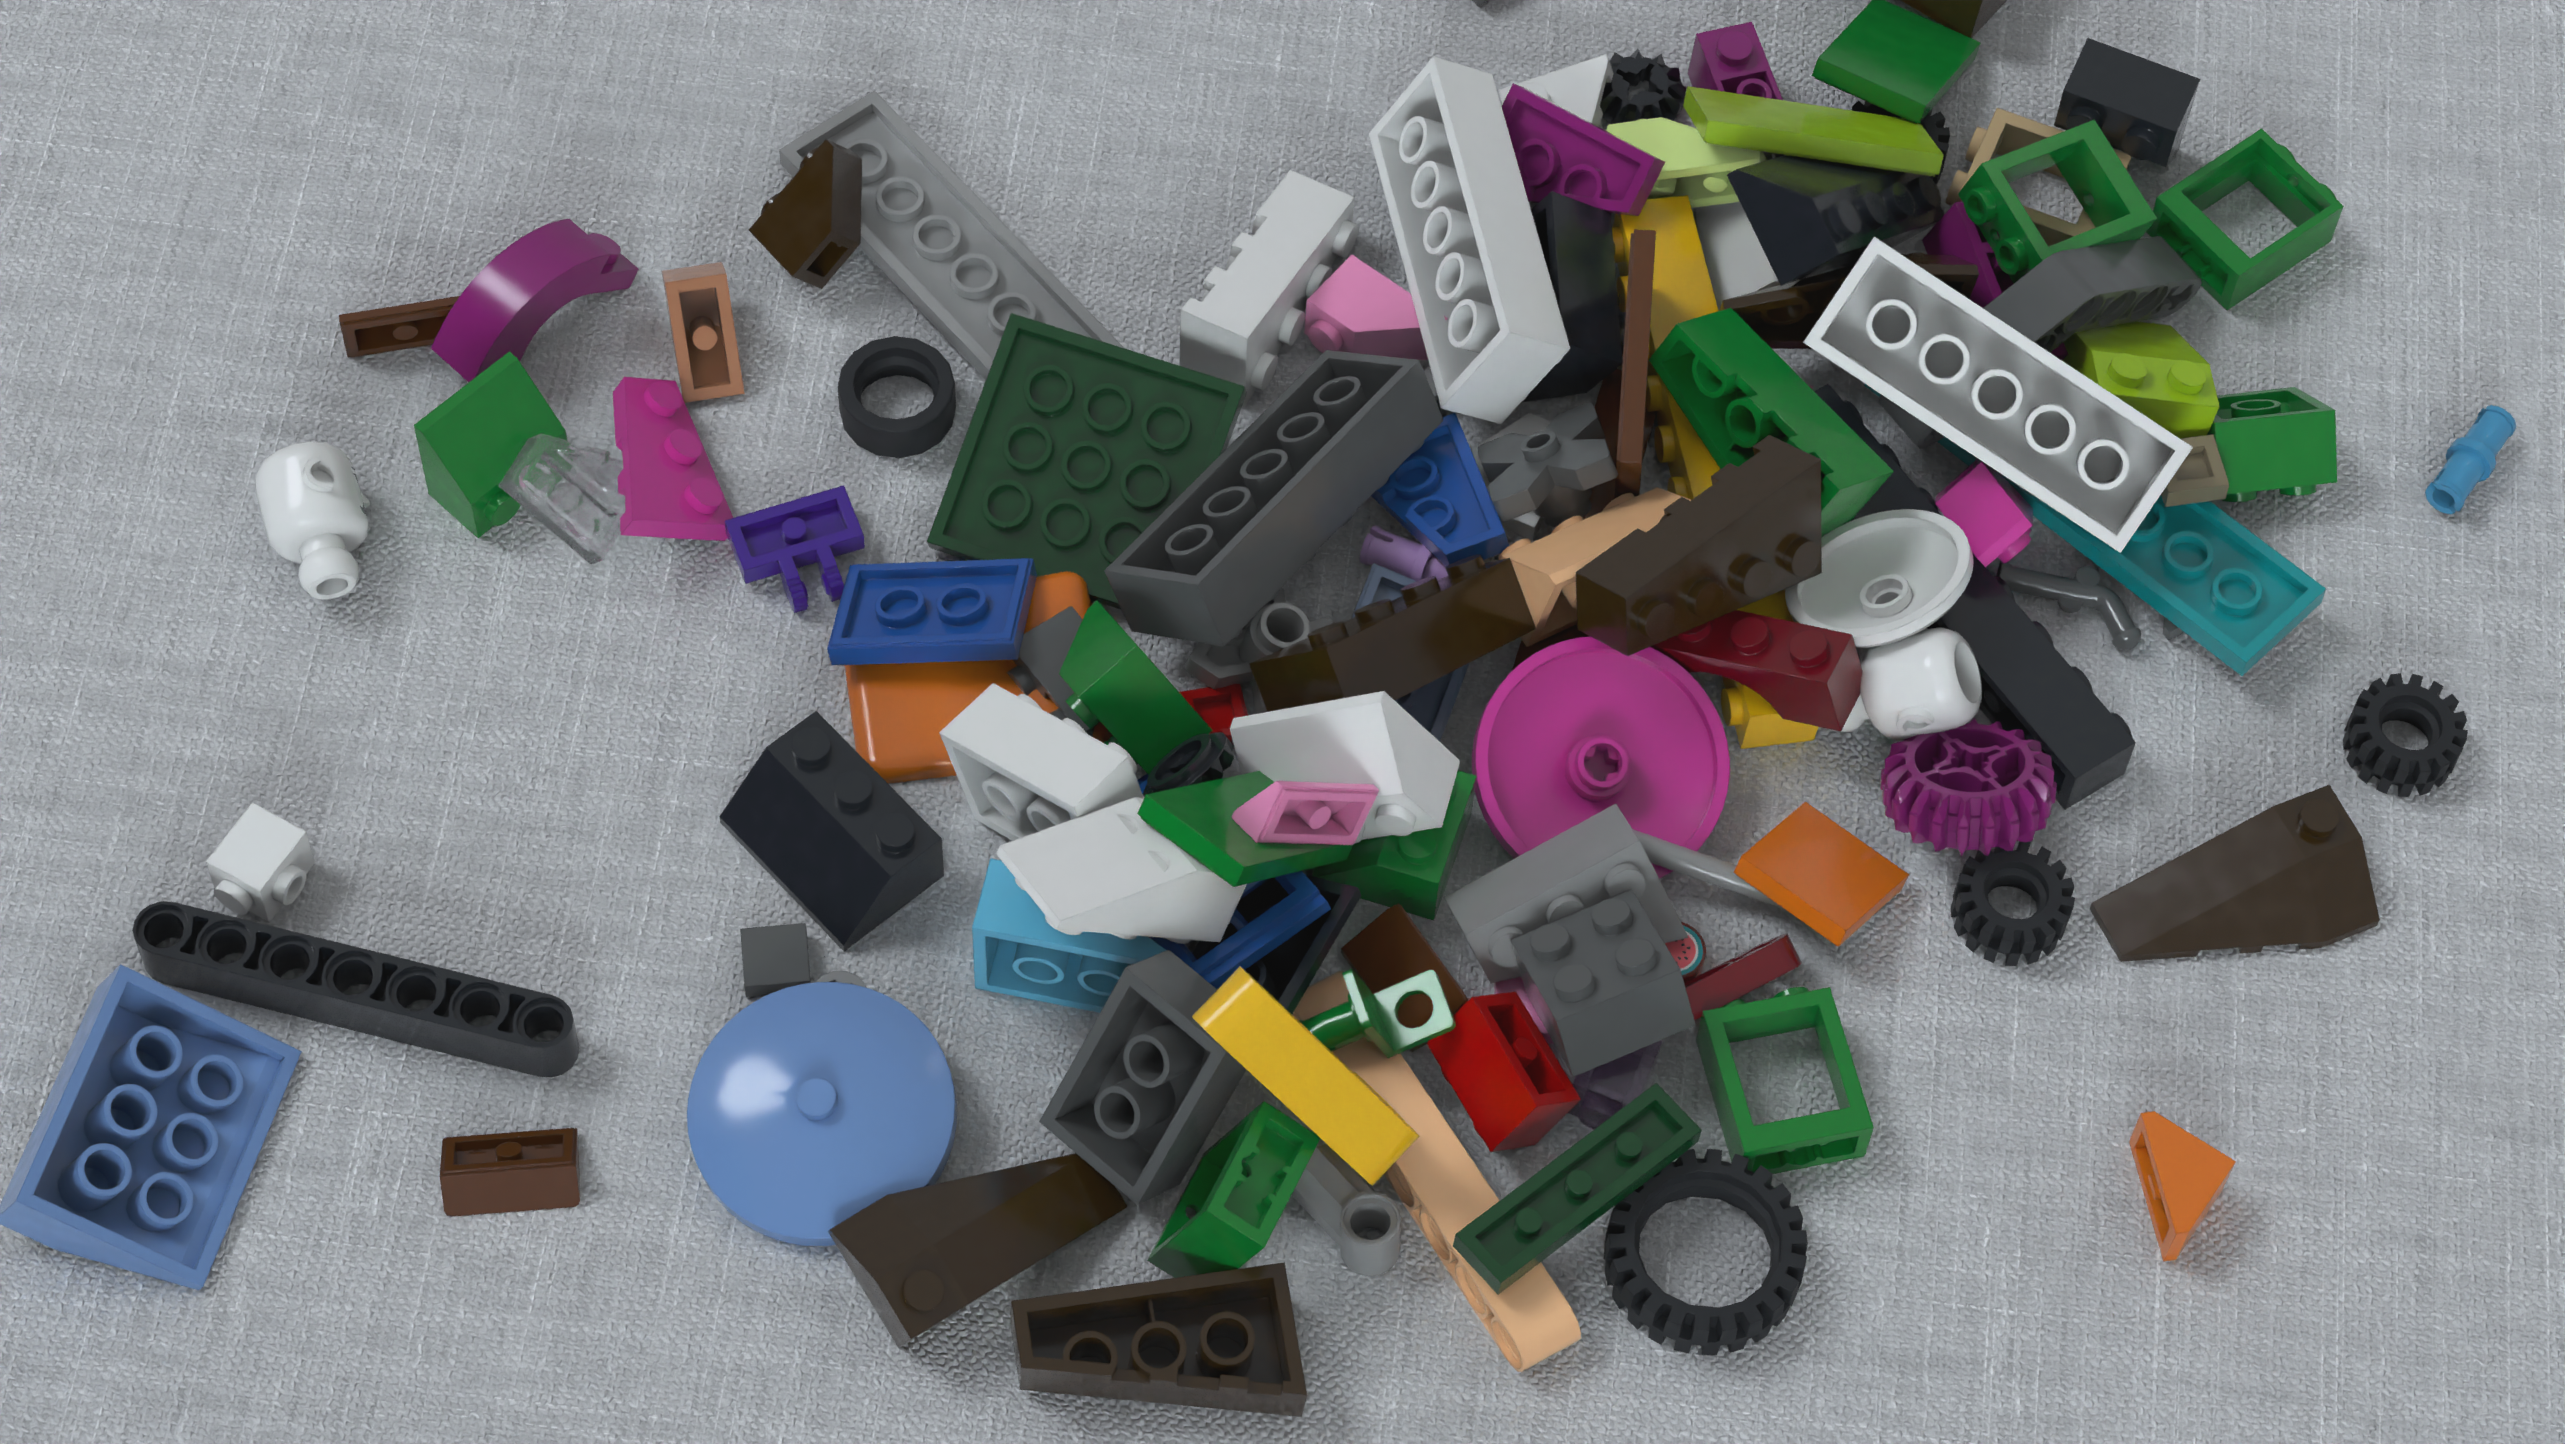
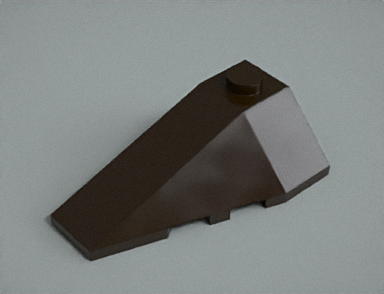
[1719,253,1979,349]
[2090,785,2380,962]
[828,1153,1128,1348]

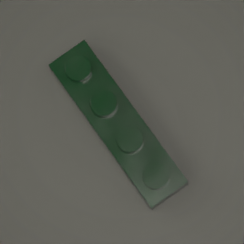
[1453,1083,1702,1294]

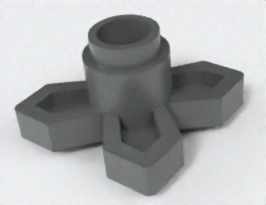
[1477,402,1618,527]

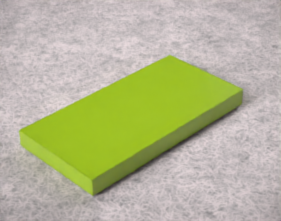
[1683,86,1944,177]

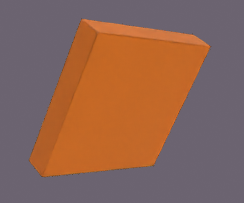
[1734,802,1909,947]

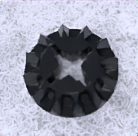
[1600,49,1686,124]
[1143,732,1234,797]

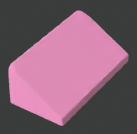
[1232,781,1379,845]

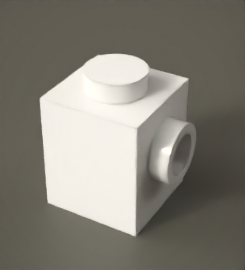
[206,803,315,922]

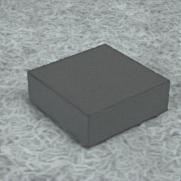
[740,923,811,997]

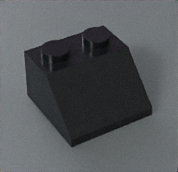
[2054,38,2200,167]

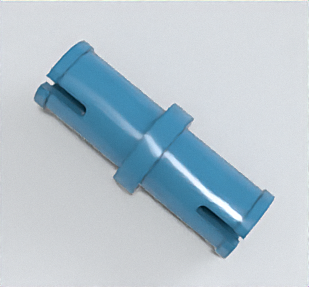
[2425,405,2516,514]

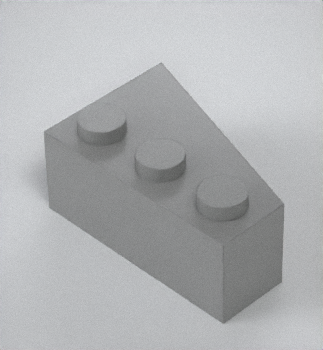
[1444,804,1689,983]

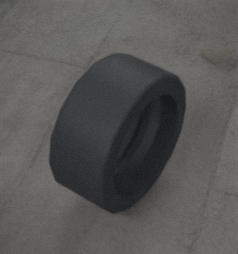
[838,336,956,458]

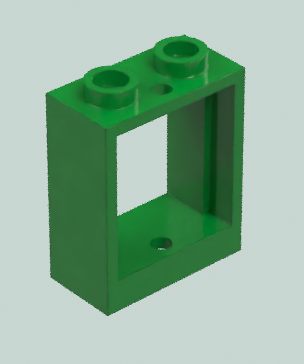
[1958,120,2157,283]
[2146,128,2344,310]
[1696,987,1874,1174]
[1147,1101,1321,1278]

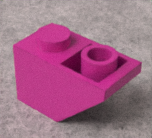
[1935,458,2033,568]

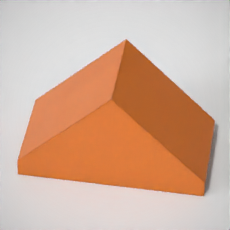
[2129,1111,2236,1262]

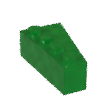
[1649,308,1894,538]

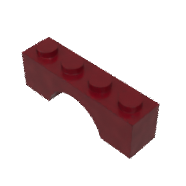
[1651,610,1863,732]

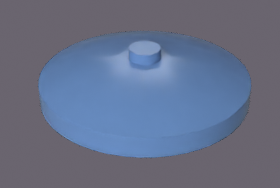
[687,982,957,1246]

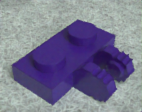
[725,485,865,613]

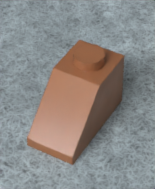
[662,262,745,403]

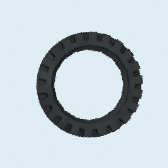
[1604,1149,1808,1355]

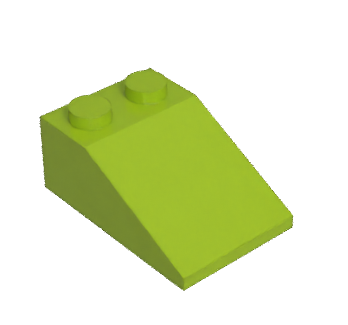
[2062,322,2220,439]

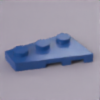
[1371,413,1509,566]

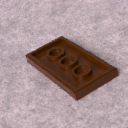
[1614,229,1656,499]

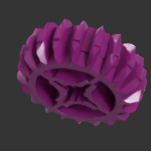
[1880,718,2057,856]

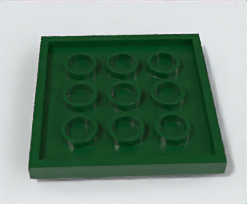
[927,313,1247,610]

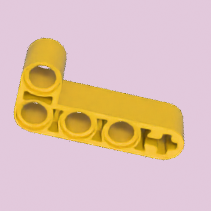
[1192,966,1420,1186]

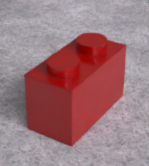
[1427,991,1581,1152]

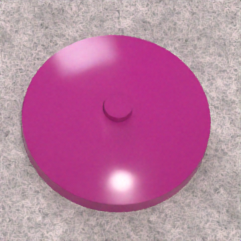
[1472,637,1730,879]

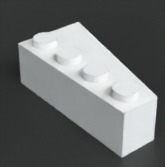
[1179,170,1359,408]

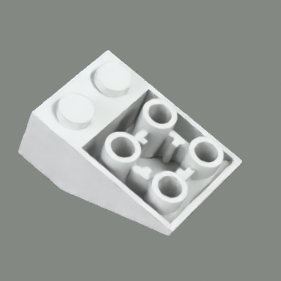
[996,797,1247,944]

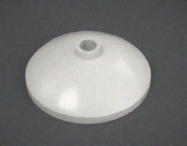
[1785,509,1974,648]

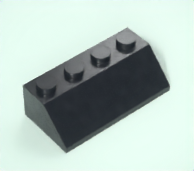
[1727,155,1944,286]

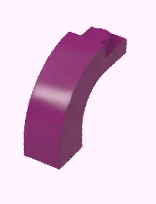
[431,219,639,382]

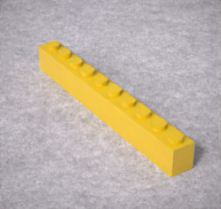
[1612,195,1818,749]

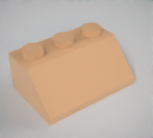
[1498,487,1691,647]

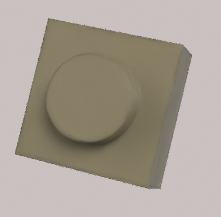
[2161,434,2229,507]

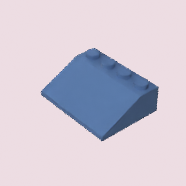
[0,964,302,1290]

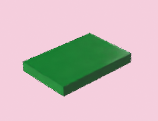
[1812,0,1981,124]
[1137,771,1354,887]

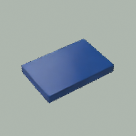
[827,558,1037,665]

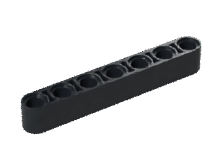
[132,901,579,1078]

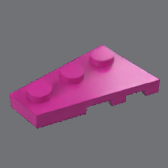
[613,377,733,541]

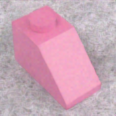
[1304,254,1448,360]

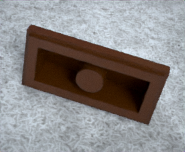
[339,296,460,358]
[1341,903,1468,1053]
[440,1128,580,1217]

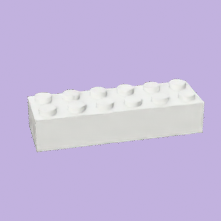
[1369,56,1570,424]
[1803,237,2193,553]

